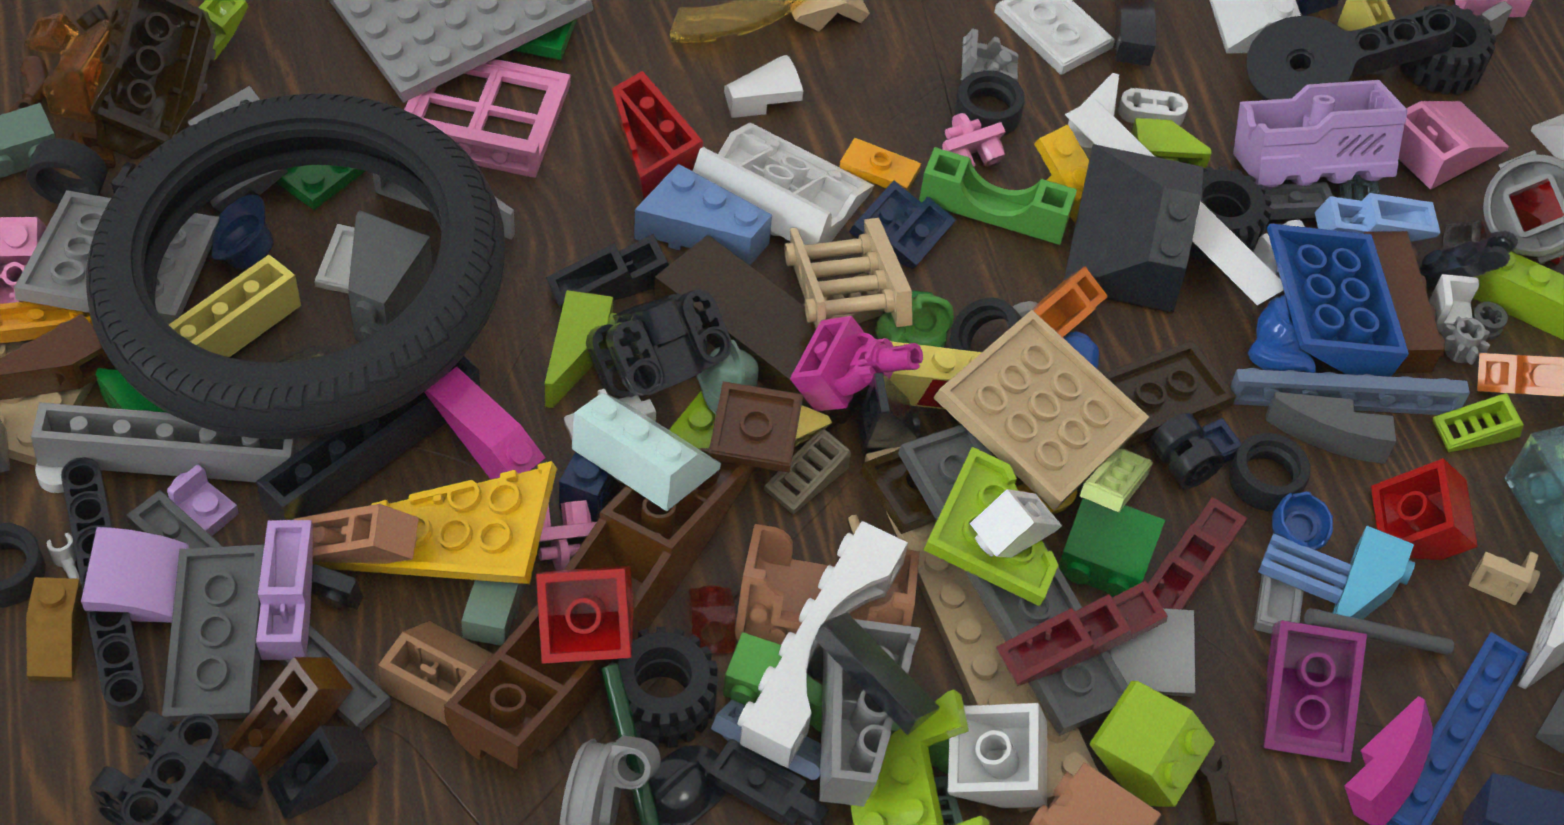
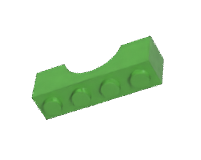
[919,147,1077,245]

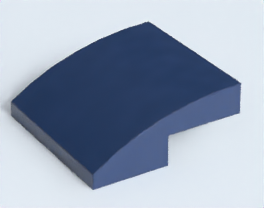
[849,180,956,269]

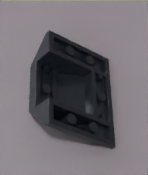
[1064,144,1204,313]

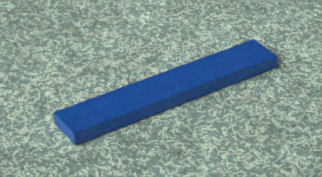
[1386,632,1529,825]

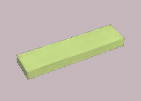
[1080,448,1153,512]

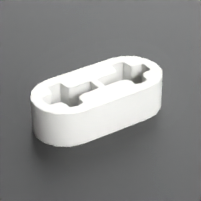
[1118,88,1188,126]

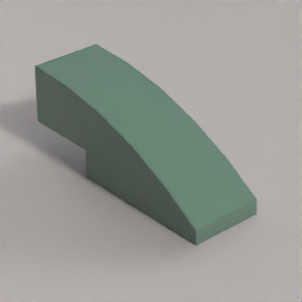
[461,580,526,646]

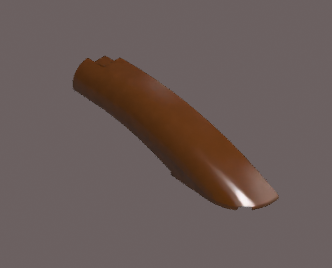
[444,442,755,770]

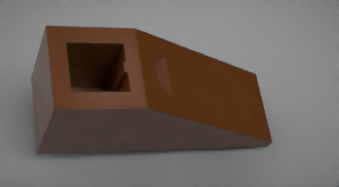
[0,314,115,400]

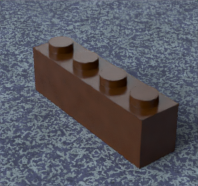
[1364,231,1445,373]

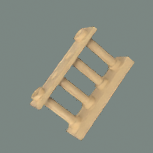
[784,218,912,329]

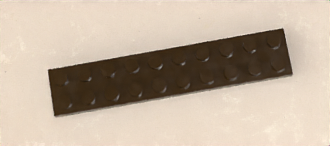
[860,340,1236,534]

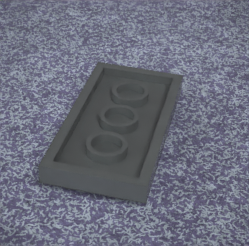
[162,545,264,721]

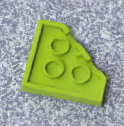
[923,447,1059,606]

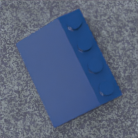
[1267,223,1409,377]

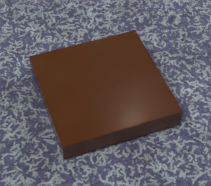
[708,381,803,473]

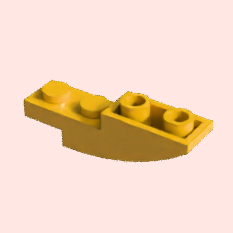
[1034,125,1089,223]

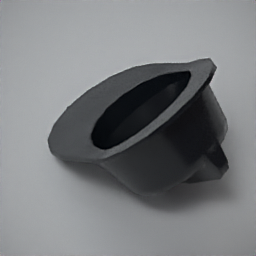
[633,745,727,825]

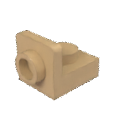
[1468,551,1540,605]

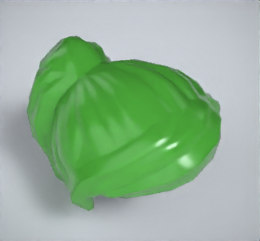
[875,294,954,348]

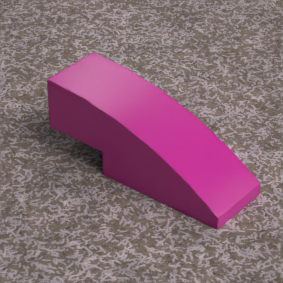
[1344,696,1433,825]

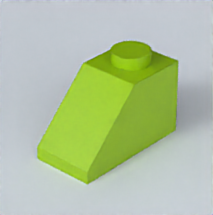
[1131,118,1211,168]

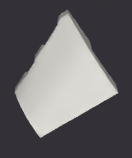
[724,55,803,118]

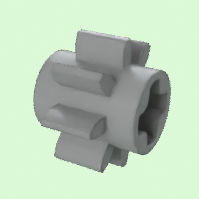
[1441,316,1490,365]

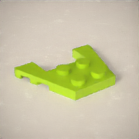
[850,689,990,825]

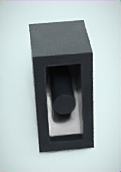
[267,725,378,819]

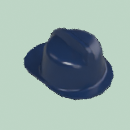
[212,195,274,270]

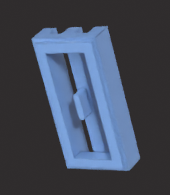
[1258,533,1352,604]

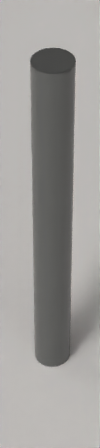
[1304,608,1454,655]

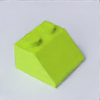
[1089,681,1215,807]

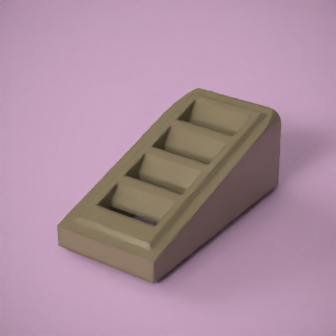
[764,429,851,515]

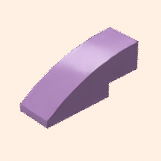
[256,520,313,660]

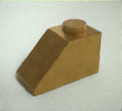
[26,577,87,682]

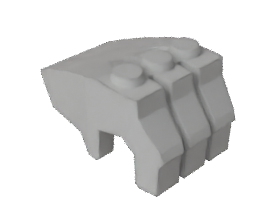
[961,29,1018,81]

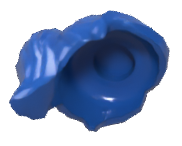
[1248,294,1316,373]

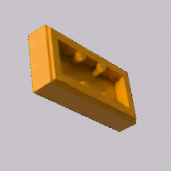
[839,138,921,191]

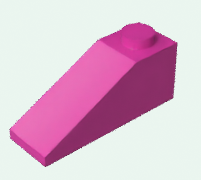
[425,367,546,480]

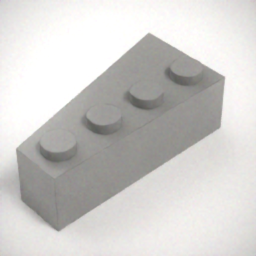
[820,616,921,806]

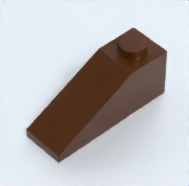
[224,657,354,777]

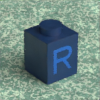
[559,451,614,522]

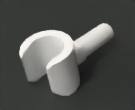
[47,533,81,582]

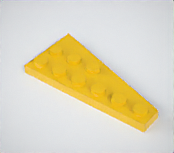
[312,461,557,584]

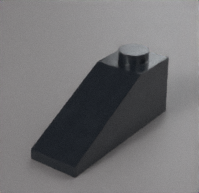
[856,373,920,456]

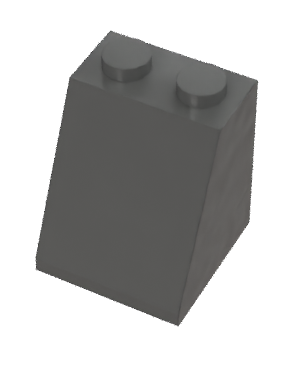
[348,210,433,342]

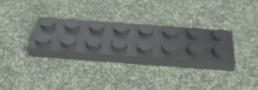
[898,424,1128,736]

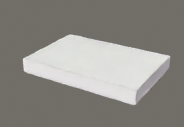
[995,0,1115,75]

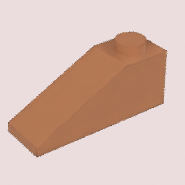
[294,504,418,564]

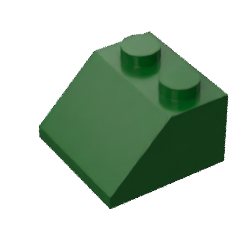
[1058,498,1165,597]

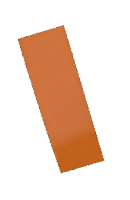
[1032,266,1108,338]

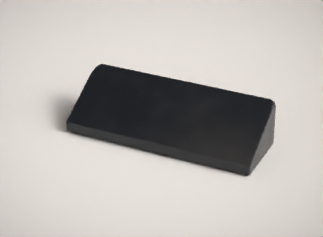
[815,613,940,735]

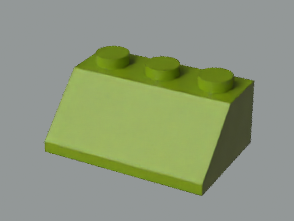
[1473,251,1564,340]

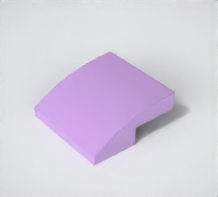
[81,527,189,623]

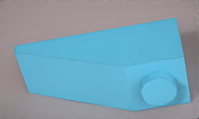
[1332,526,1415,619]

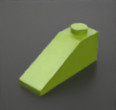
[545,290,617,408]

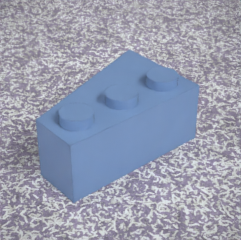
[634,164,772,266]

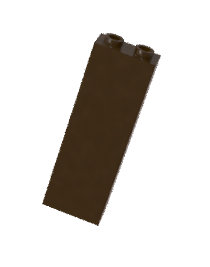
[654,235,870,432]

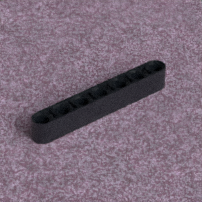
[61,457,150,727]

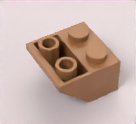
[378,621,494,726]

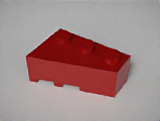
[612,71,704,199]

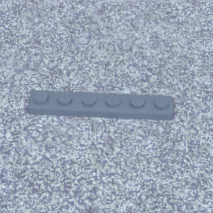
[1230,368,1470,415]

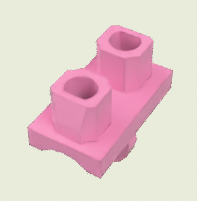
[942,113,1006,167]
[538,500,597,571]

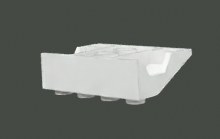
[693,123,874,245]

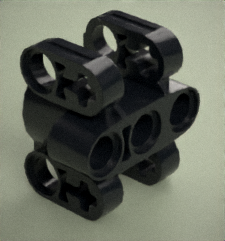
[586,289,732,397]
[89,711,263,825]

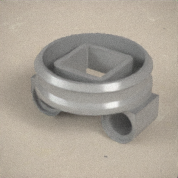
[1483,150,1564,264]
[560,735,660,825]

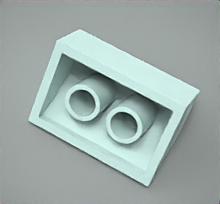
[572,393,721,511]

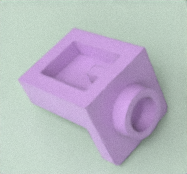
[167,464,239,536]

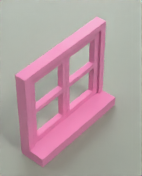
[404,59,571,178]

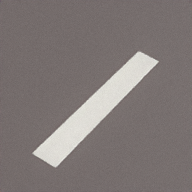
[1065,99,1284,305]

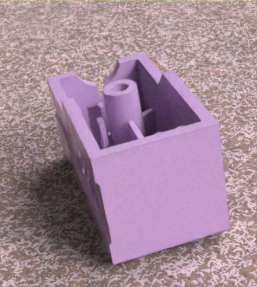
[1233,80,1408,188]

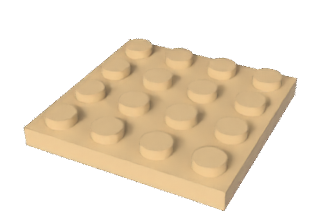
[934,310,1149,510]

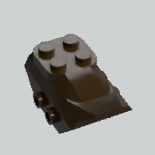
[91,0,216,159]

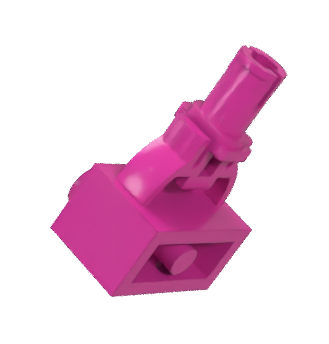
[790,316,923,411]

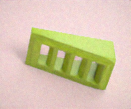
[1432,393,1524,453]

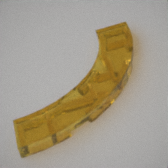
[670,0,806,43]

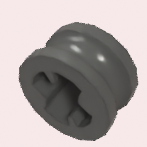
[1472,302,1508,340]

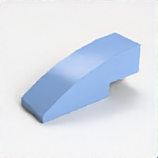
[1315,193,1440,242]

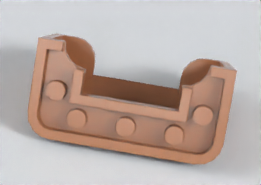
[735,524,920,645]

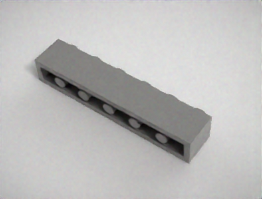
[31,402,298,482]

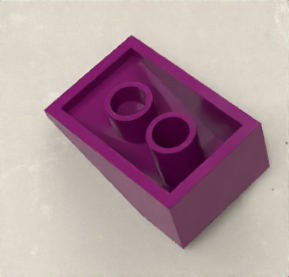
[1263,620,1367,763]

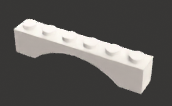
[738,521,908,768]

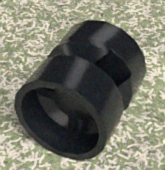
[1150,413,1225,489]

